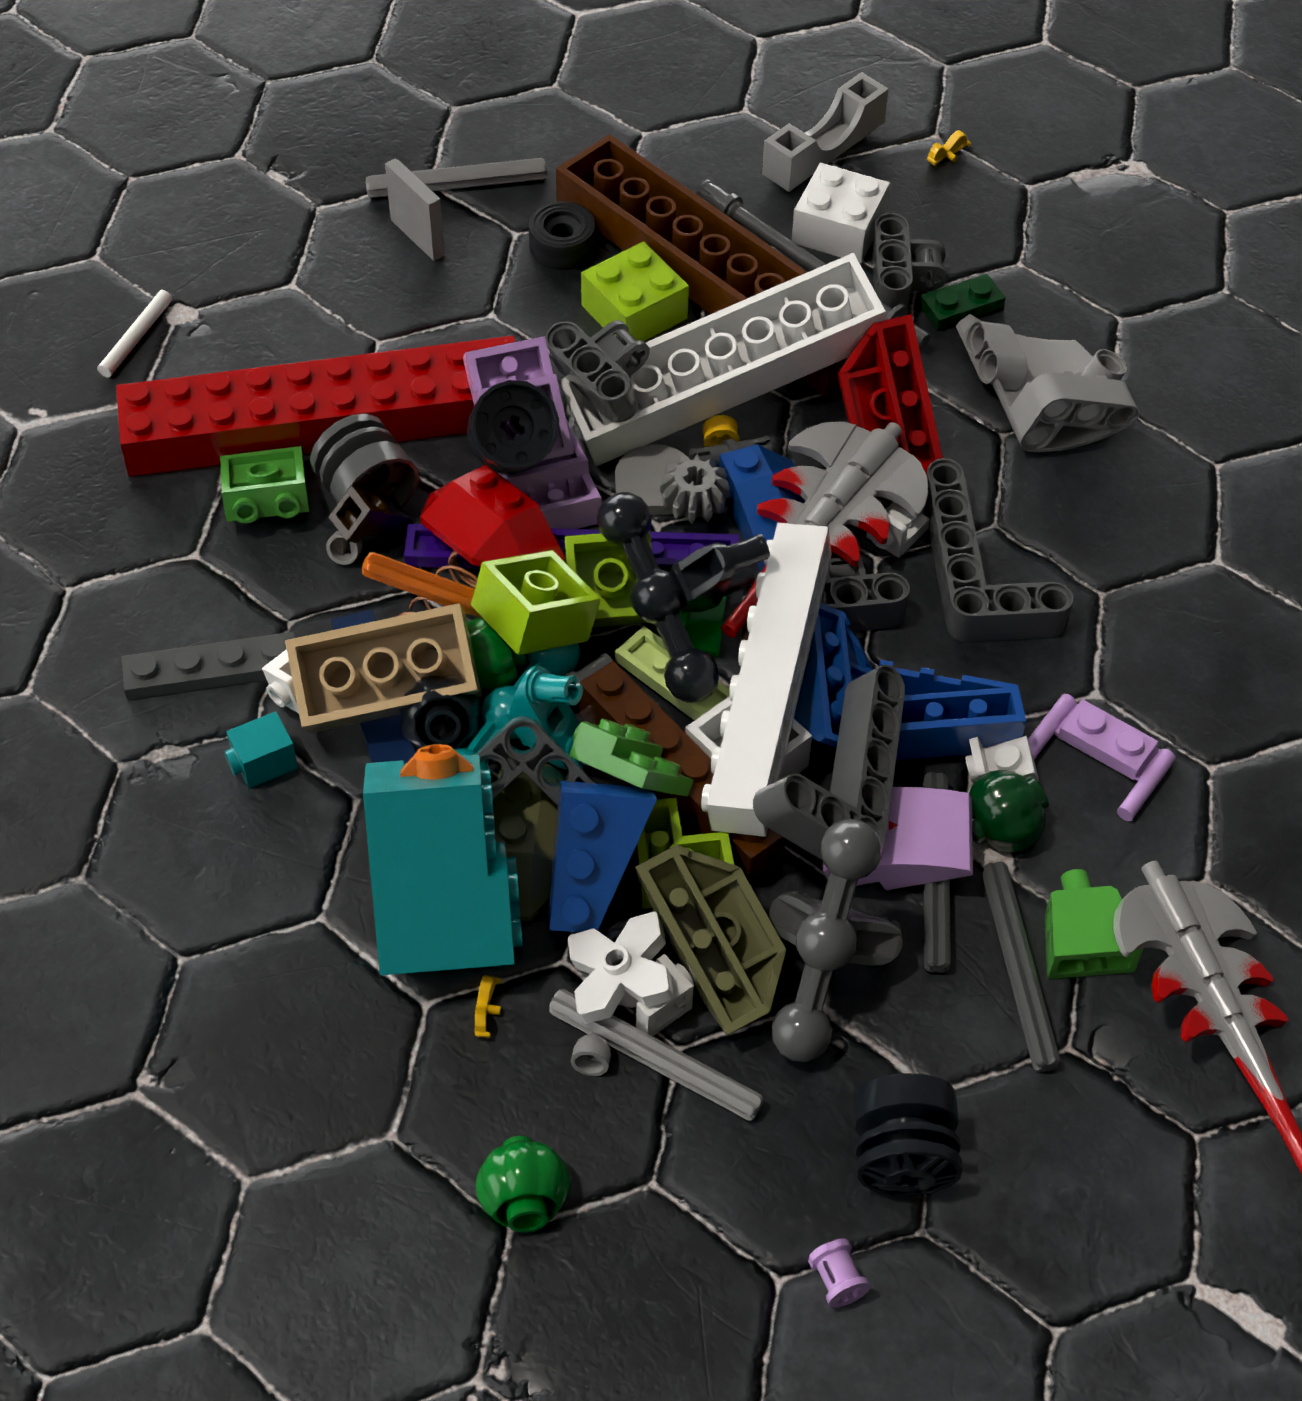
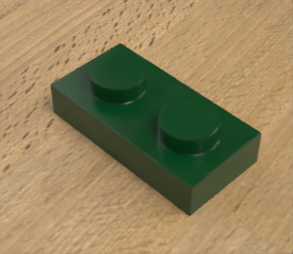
[919,273,1006,331]

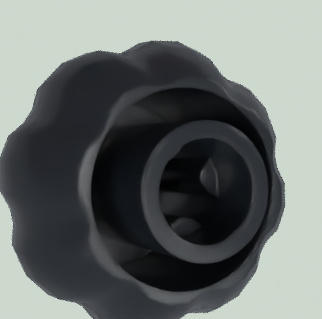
[400,675,481,750]

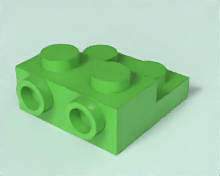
[220,446,309,523]
[569,718,694,797]

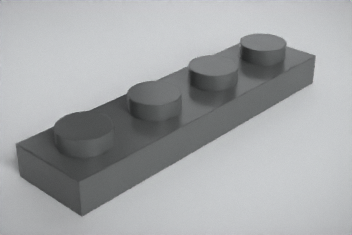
[122,631,295,700]

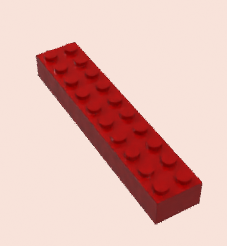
[116,335,515,477]

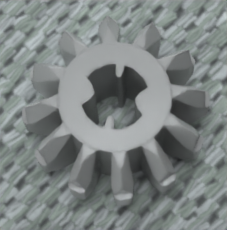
[659,453,730,525]

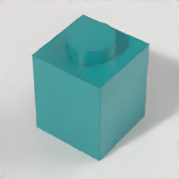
[224,711,298,789]

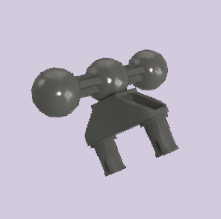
[769,819,903,1062]

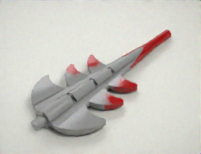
[721,422,928,638]
[1113,861,1302,1175]

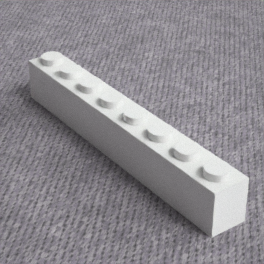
[701,523,832,837]

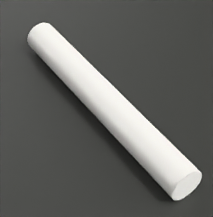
[97,290,172,378]

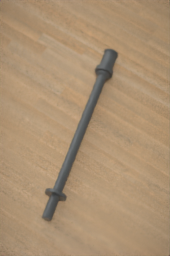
[696,180,931,347]

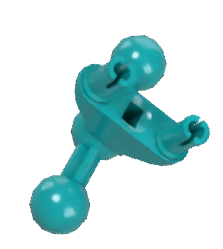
[455,643,590,770]

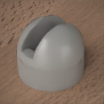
[326,530,363,565]
[570,1033,611,1076]

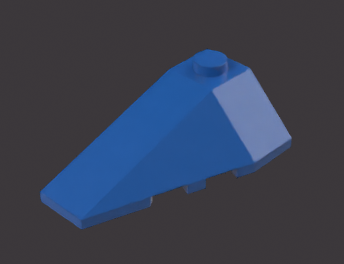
[719,444,806,572]

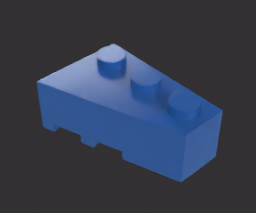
[879,659,1026,761]

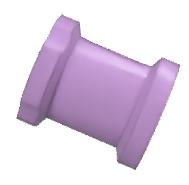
[808,1238,871,1308]

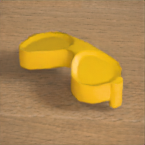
[927,130,971,166]
[474,975,501,1038]

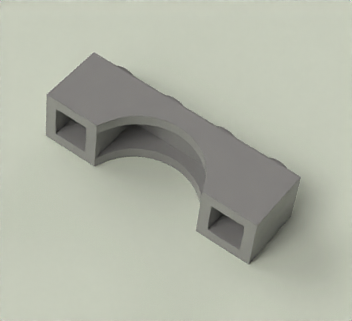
[762,72,889,192]

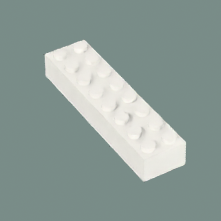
[559,252,887,466]

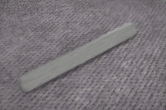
[365,158,547,198]
[549,989,763,1120]

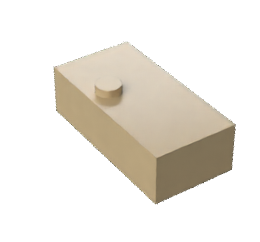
[285,603,482,733]

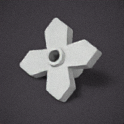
[568,912,674,1024]

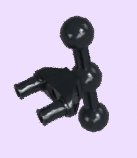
[597,492,770,703]

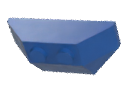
[794,603,873,748]

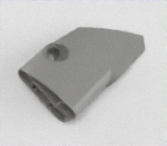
[956,314,1140,452]

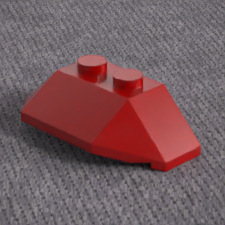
[837,314,943,475]
[420,465,565,567]

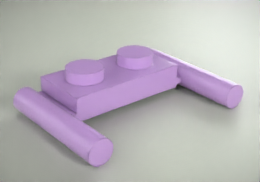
[1028,694,1176,821]

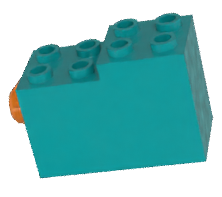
[363,744,523,975]

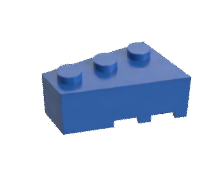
[548,781,657,932]

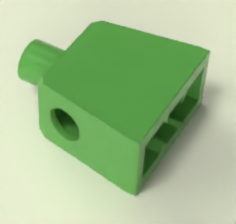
[1045,869,1143,979]

